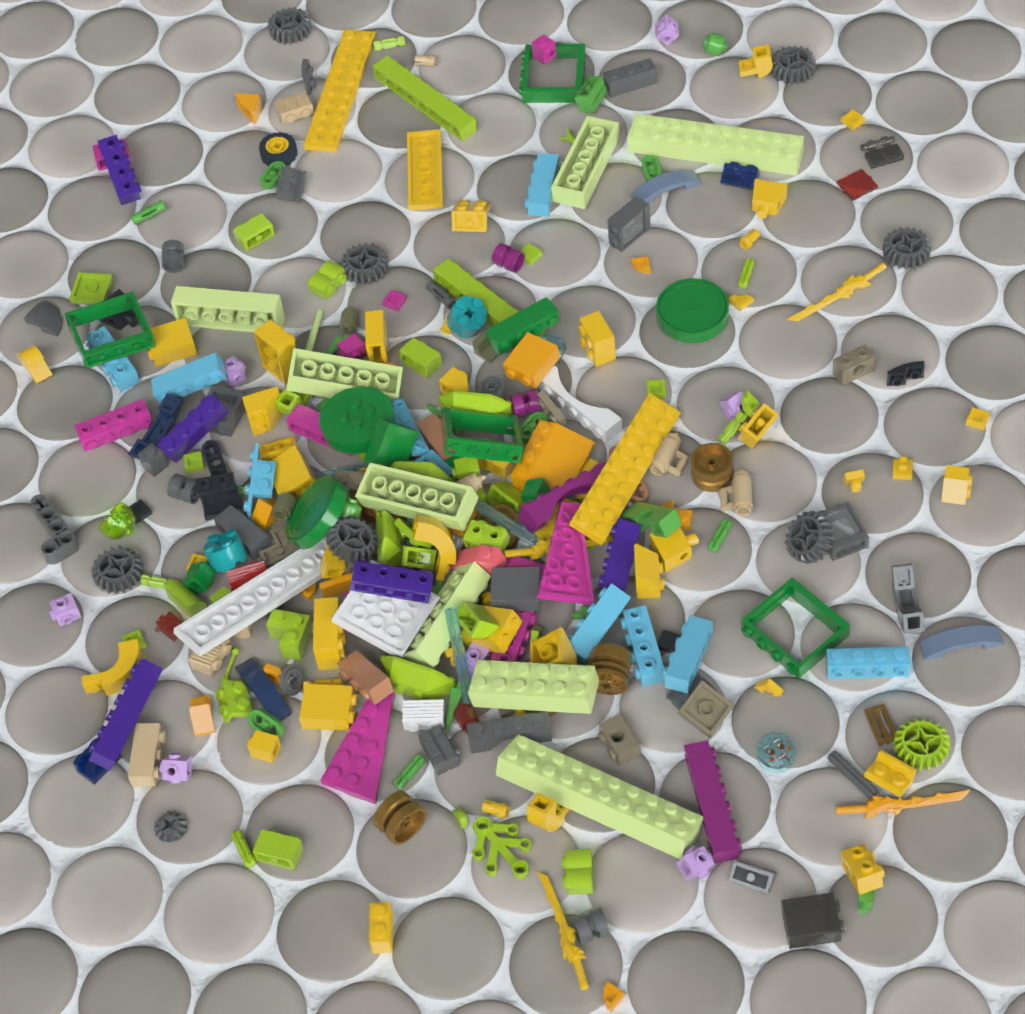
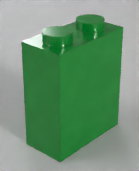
[363,418,419,467]

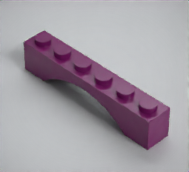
[518,462,606,534]

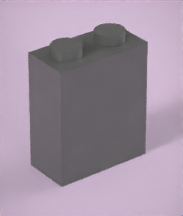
[490,567,544,612]

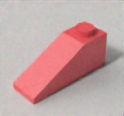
[450,545,507,575]

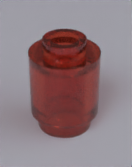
[453,703,480,734]

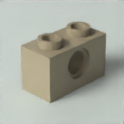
[832,345,875,386]
[597,714,641,766]

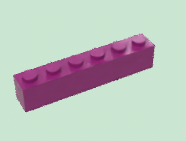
[684,740,742,864]

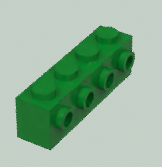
[485,297,560,356]

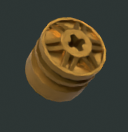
[588,643,632,695]

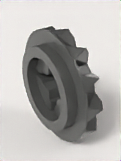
[277,664,304,696]
[154,811,187,842]

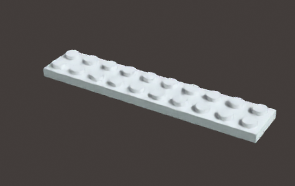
[174,537,345,657]

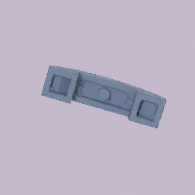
[631,170,701,203]
[919,625,1004,661]

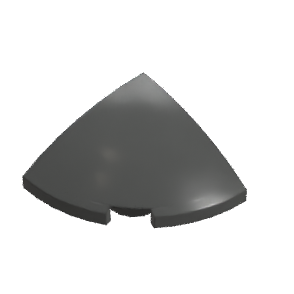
[24,300,62,337]

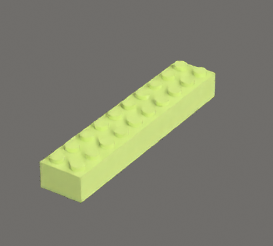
[627,113,804,175]
[496,734,703,859]

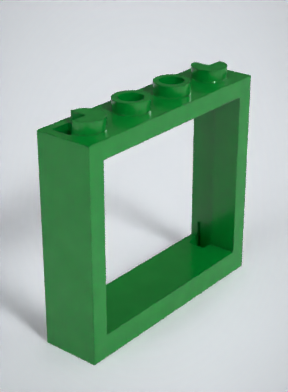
[519,44,586,103]
[65,292,155,369]
[441,407,523,463]
[741,578,850,679]

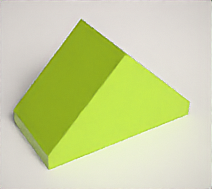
[401,545,437,569]

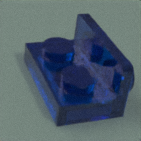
[720,162,760,190]
[73,736,123,785]

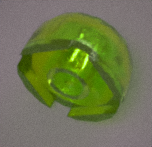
[98,502,136,540]

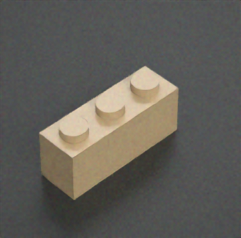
[128,723,166,787]

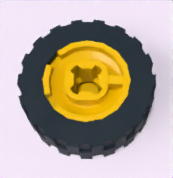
[259,132,298,167]

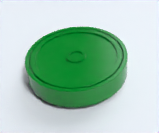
[656,278,729,343]
[319,387,396,454]
[285,475,347,550]

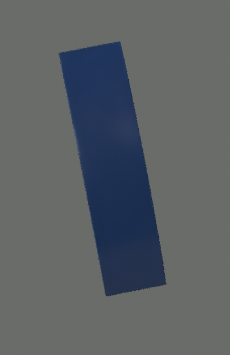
[128,393,183,460]
[234,658,291,721]

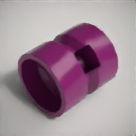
[492,243,525,273]
[510,389,541,418]

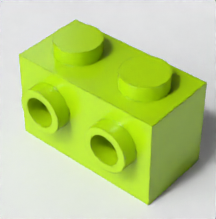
[463,520,510,553]

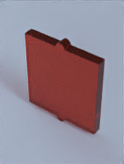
[836,169,878,201]

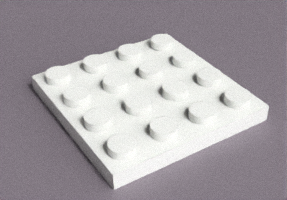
[332,560,440,659]

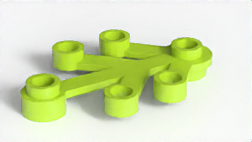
[472,816,532,879]

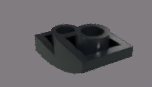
[886,361,925,386]

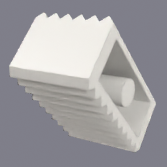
[402,699,445,732]

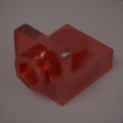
[154,611,183,642]

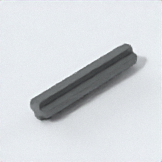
[828,751,877,799]

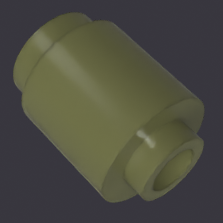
[339,307,359,334]
[272,493,297,521]

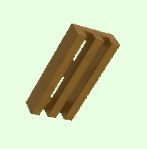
[864,704,896,747]

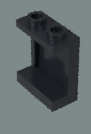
[195,472,243,521]

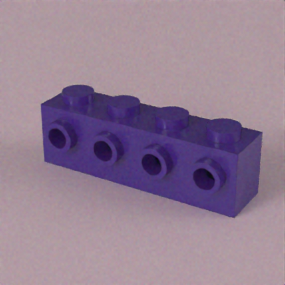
[97,134,142,206]
[158,394,229,463]
[597,518,642,594]
[350,560,434,604]

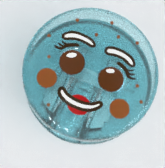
[757,733,796,774]

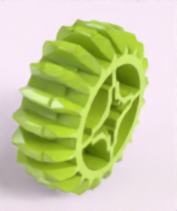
[893,717,951,772]

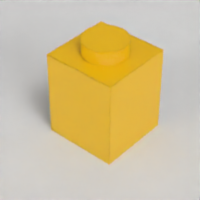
[247,730,281,763]

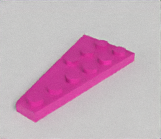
[536,501,594,605]
[321,692,395,805]

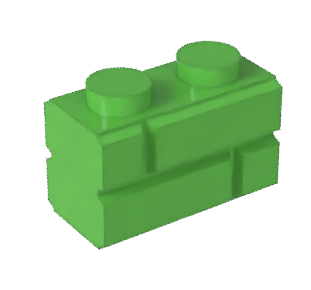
[575,76,608,114]

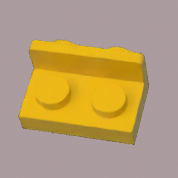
[259,436,298,461]
[864,750,917,797]

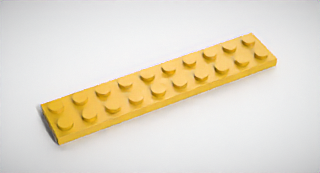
[303,29,376,153]
[569,393,681,546]

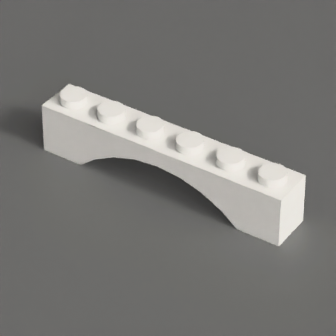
[537,365,623,443]

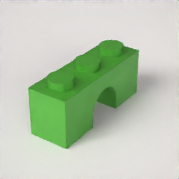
[622,502,682,538]

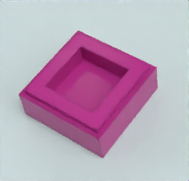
[382,290,407,311]

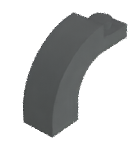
[891,563,925,634]

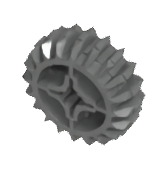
[268,7,312,45]
[771,45,816,85]
[882,226,932,270]
[341,242,389,286]
[784,511,836,564]
[326,515,378,565]
[92,546,144,595]

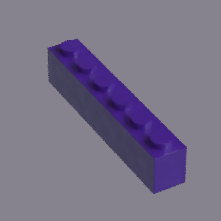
[89,658,163,771]

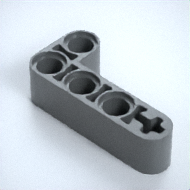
[30,494,79,565]

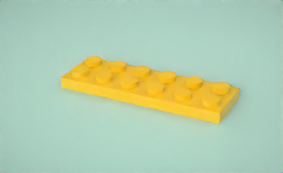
[407,129,443,211]

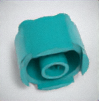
[447,296,487,338]
[203,529,248,572]

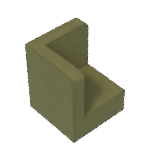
[472,331,499,363]

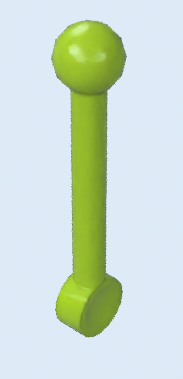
[220,648,239,682]

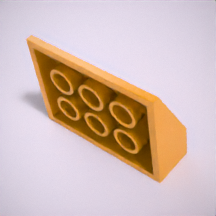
[510,420,595,499]

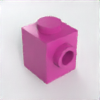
[531,34,556,65]
[337,333,367,360]

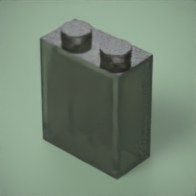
[781,892,845,949]

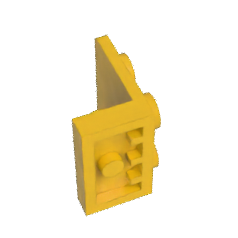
[452,200,491,232]

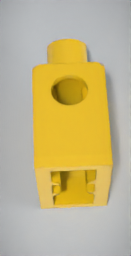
[752,179,788,219]
[649,527,699,572]

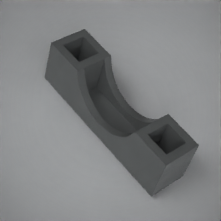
[466,711,552,754]

